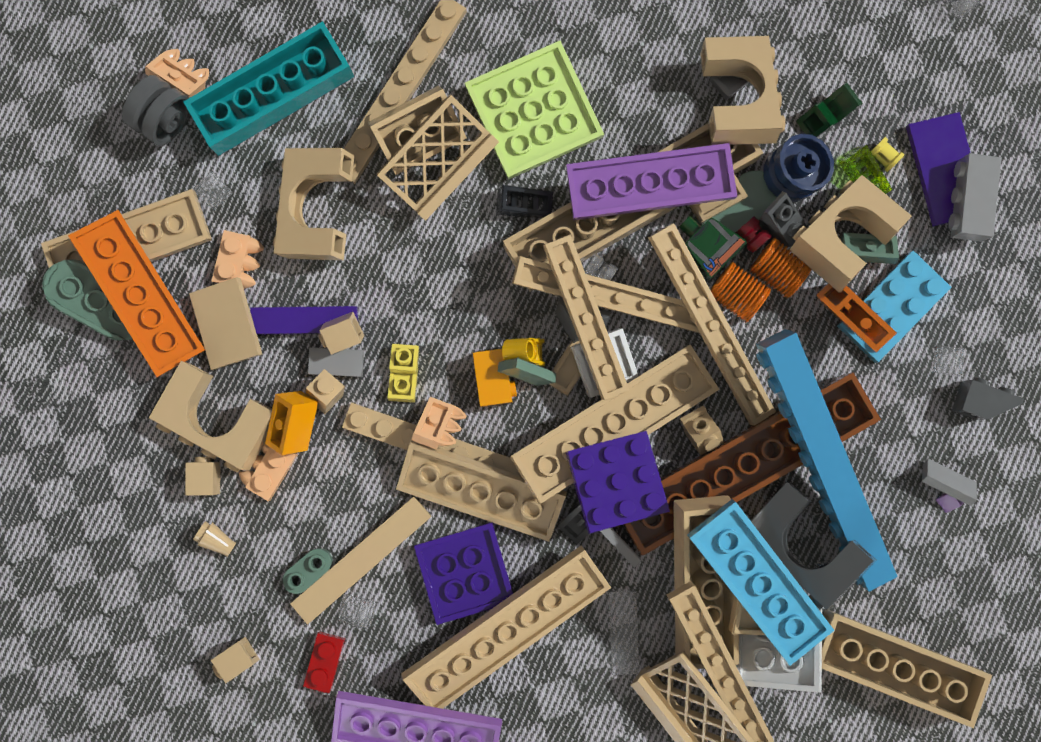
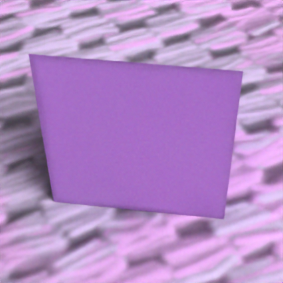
[936,493,964,513]

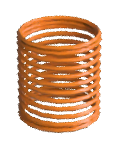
[750,238,812,299]
[711,262,771,323]

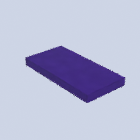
[906,112,971,227]

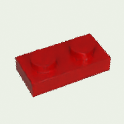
[303,631,345,694]

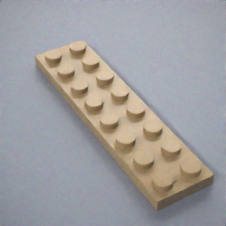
[510,344,720,504]
[401,545,611,709]

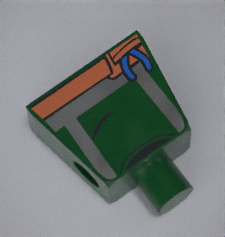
[679,216,747,282]

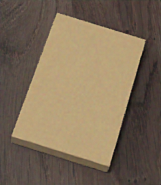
[189,277,263,370]

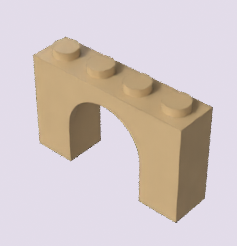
[700,36,785,145]
[273,148,355,261]
[790,175,912,293]
[149,361,272,472]

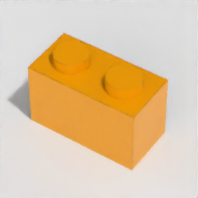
[473,349,517,407]
[265,391,318,455]

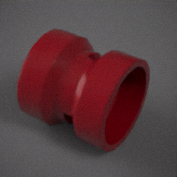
[735,216,772,253]

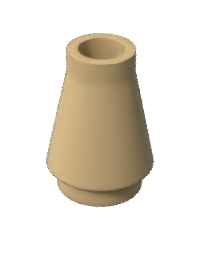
[193,521,236,557]

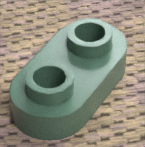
[283,548,333,594]

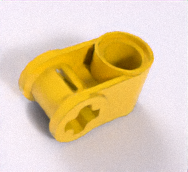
[502,338,545,367]

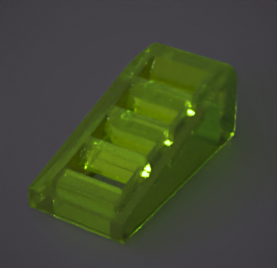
[838,145,893,194]

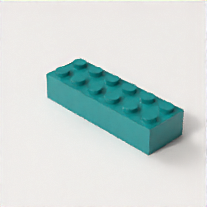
[183,21,354,156]

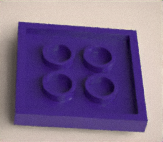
[566,431,670,534]
[414,522,513,625]

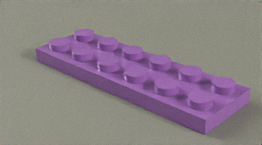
[566,143,737,220]
[331,691,502,742]

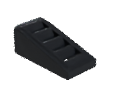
[496,185,553,218]

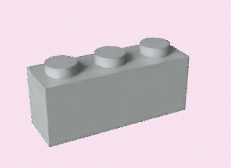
[949,153,1002,242]

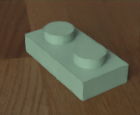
[841,233,899,264]

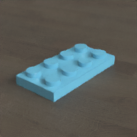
[837,250,952,363]

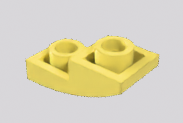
[387,344,419,403]

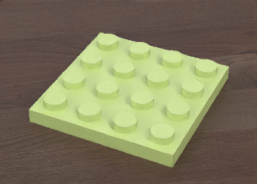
[465,41,604,180]

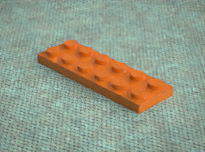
[68,210,205,378]

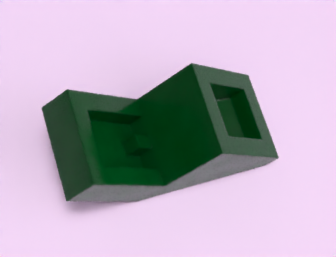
[796,83,863,138]

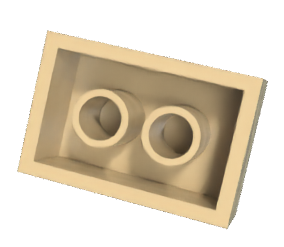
[368,86,467,175]

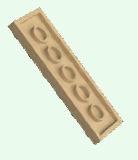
[41,189,212,268]
[396,440,567,542]

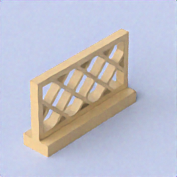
[376,94,499,221]
[630,651,754,742]

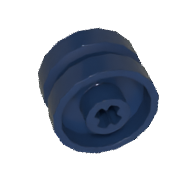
[763,134,834,202]

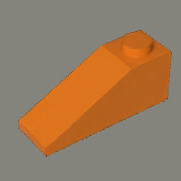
[816,283,897,353]

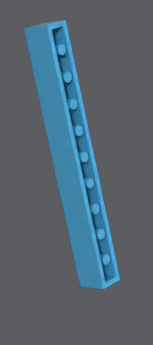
[756,329,898,592]

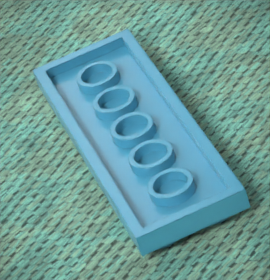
[687,499,835,666]

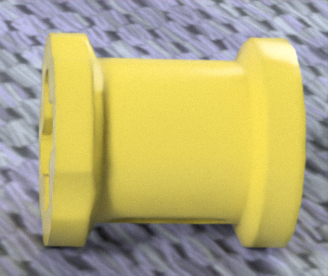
[868,137,905,172]

